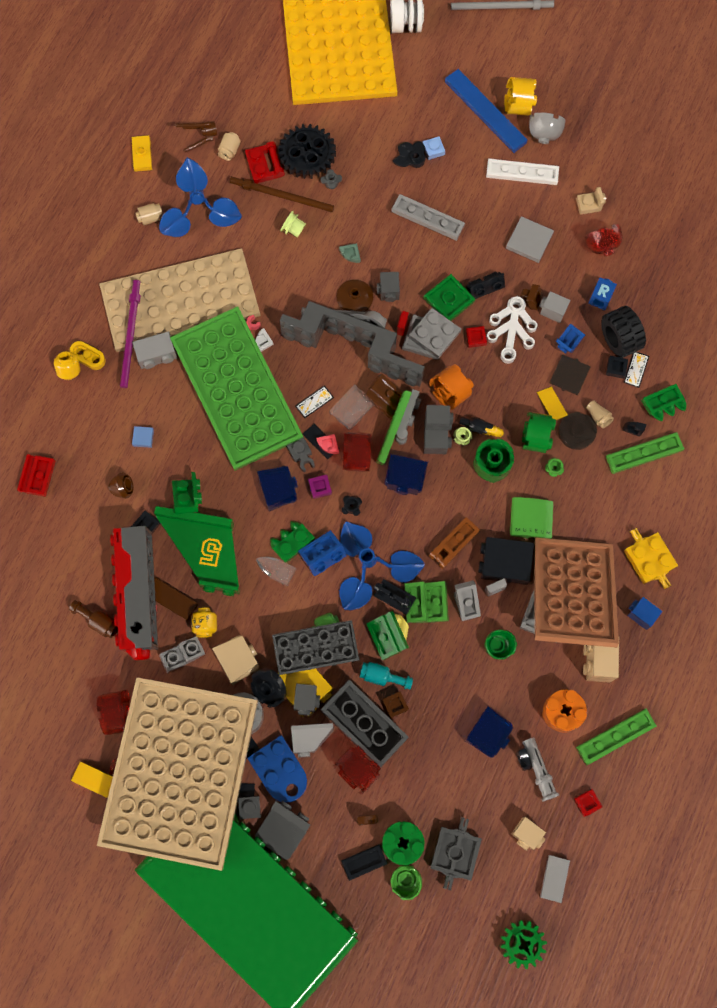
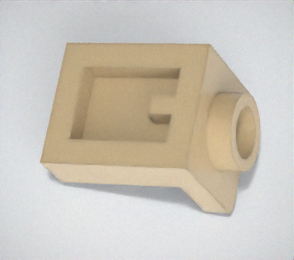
[576,187,606,215]

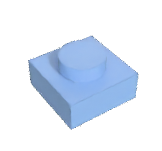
[423,137,445,160]

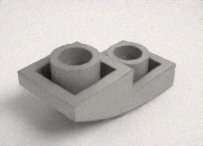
[159,636,205,674]

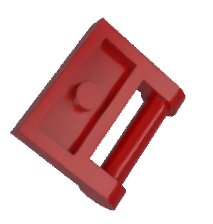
[245,141,285,184]

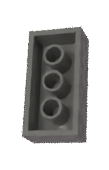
[321,680,409,769]

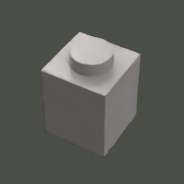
[539,291,570,323]

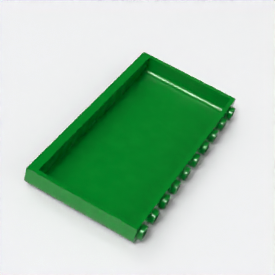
[135,814,359,1008]

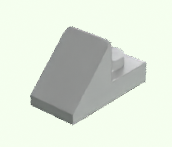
[454,580,481,621]

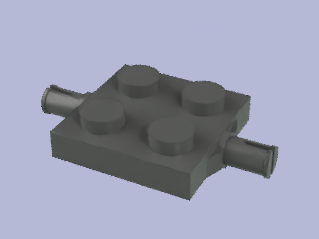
[430,817,482,890]

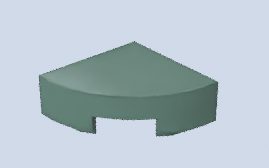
[339,243,361,263]

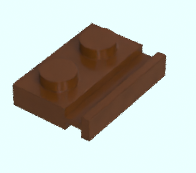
[364,374,403,420]

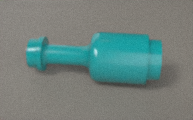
[359,662,413,690]

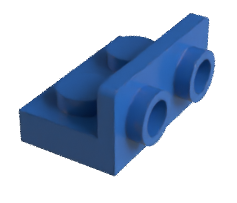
[298,530,346,576]

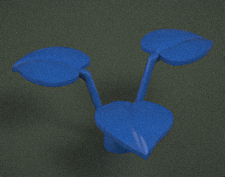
[159,157,242,237]
[339,522,425,610]

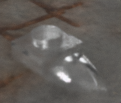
[256,557,296,586]

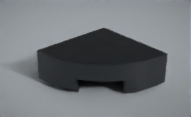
[622,422,647,436]
[516,748,531,771]

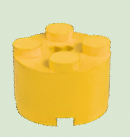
[504,77,537,116]

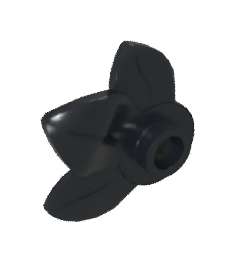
[393,141,426,168]

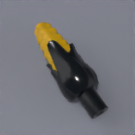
[459,417,504,437]

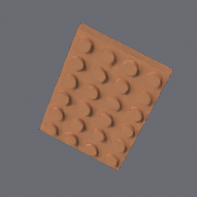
[534,537,619,648]

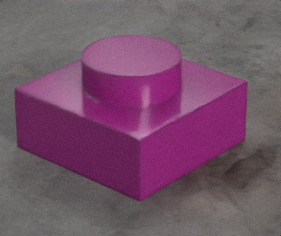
[308,475,332,499]

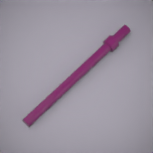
[120,280,141,388]

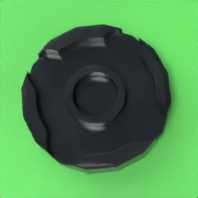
[250,668,286,708]

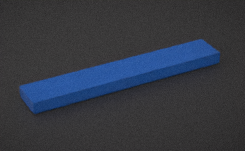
[445,69,528,153]

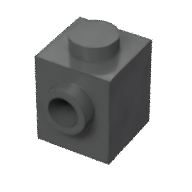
[377,272,400,302]
[294,684,320,716]

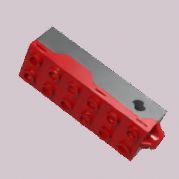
[110,526,158,660]

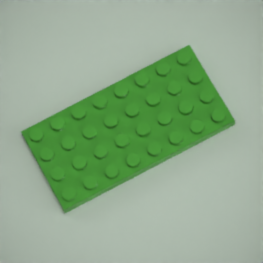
[170,307,303,471]

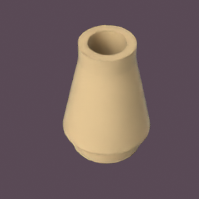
[586,400,614,428]

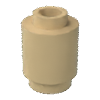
[218,132,241,161]
[135,203,163,226]

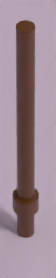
[230,176,334,213]

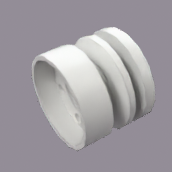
[390,0,424,33]

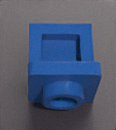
[556,323,586,353]

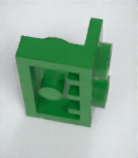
[172,472,202,513]

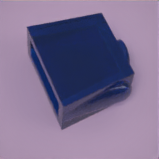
[385,454,428,495]
[257,466,298,512]
[464,706,513,758]

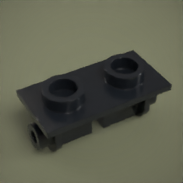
[466,271,505,299]
[374,579,416,615]

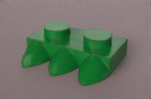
[641,384,687,421]
[270,521,315,564]

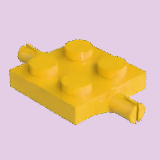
[624,528,678,589]

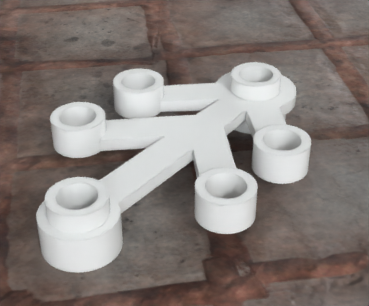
[486,296,538,364]

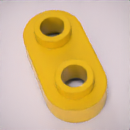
[70,341,106,370]

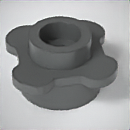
[321,169,342,189]

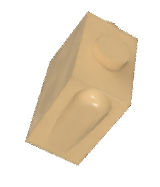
[212,635,259,685]

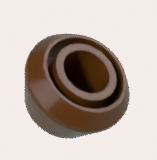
[109,472,134,499]

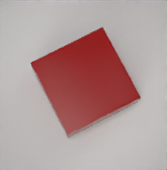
[397,311,409,336]
[466,326,487,348]
[574,789,603,817]

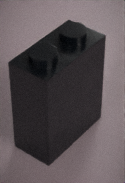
[478,537,534,585]

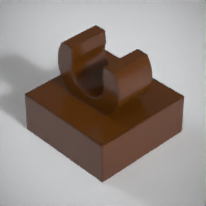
[520,284,543,310]

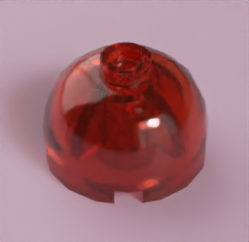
[584,224,623,257]

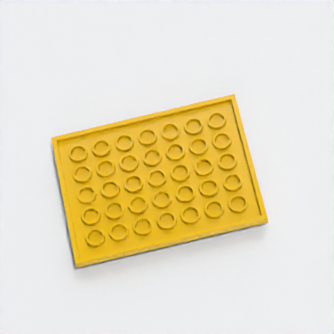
[283,0,397,105]

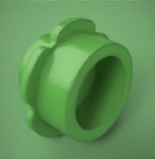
[545,458,564,477]

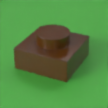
[382,691,409,719]

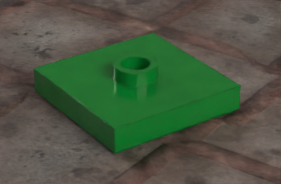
[423,274,476,321]

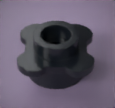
[342,496,362,516]

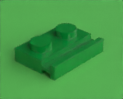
[367,611,409,660]

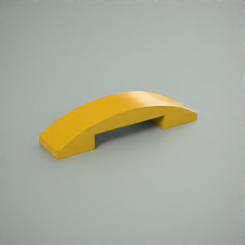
[71,762,113,798]

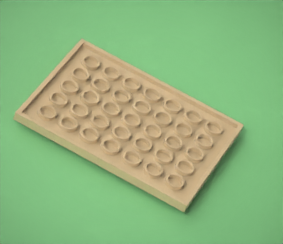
[97,677,258,871]

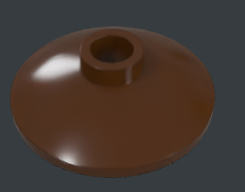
[337,280,373,312]

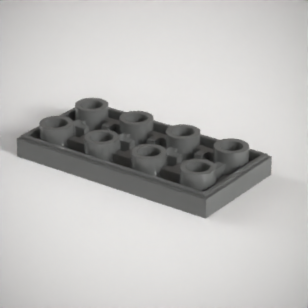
[272,620,359,675]

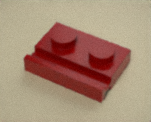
[17,454,56,497]

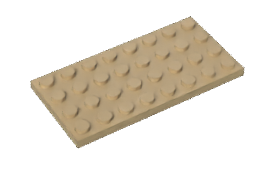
[100,248,260,352]

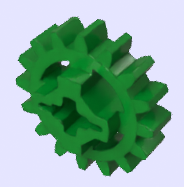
[500,920,547,969]

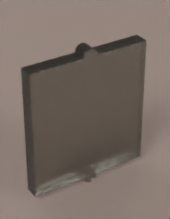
[550,354,591,396]

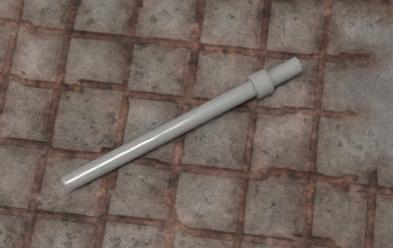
[451,0,554,10]

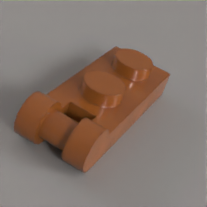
[429,517,480,569]

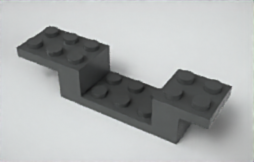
[280,301,425,387]

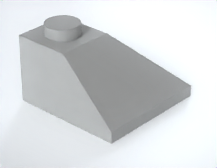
[291,723,334,757]

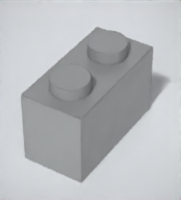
[132,331,177,369]

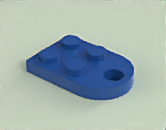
[247,735,307,803]

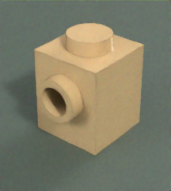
[511,817,546,851]

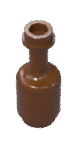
[69,600,118,638]

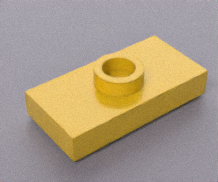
[132,135,152,172]

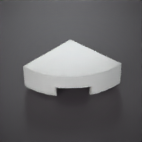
[255,328,274,352]

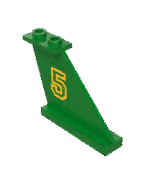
[154,506,240,596]

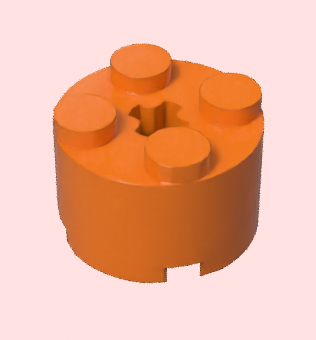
[429,364,474,410]
[542,689,587,733]

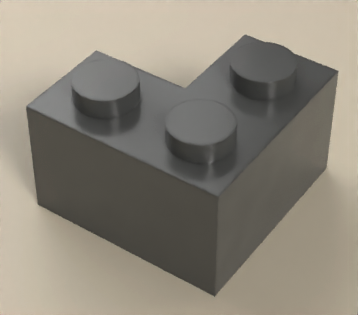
[424,405,453,454]

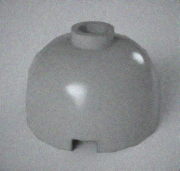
[529,113,566,144]

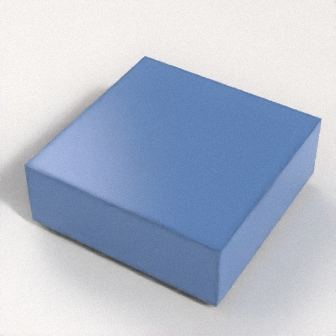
[132,426,154,448]

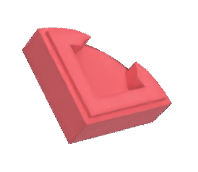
[316,434,339,454]

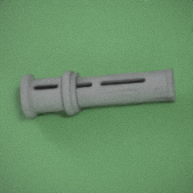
[522,737,560,802]

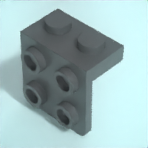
[255,800,311,860]

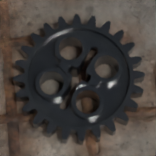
[278,124,336,179]

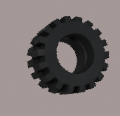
[601,305,646,358]

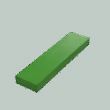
[376,390,412,465]
[606,432,684,474]
[576,709,657,766]

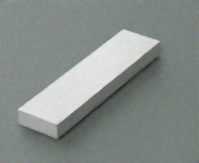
[486,159,559,185]

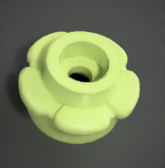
[453,427,472,445]

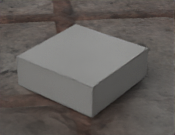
[484,579,507,596]

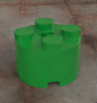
[521,412,556,453]
[473,439,514,483]
[382,821,425,865]

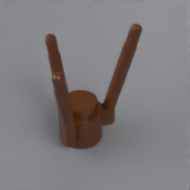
[175,121,217,152]

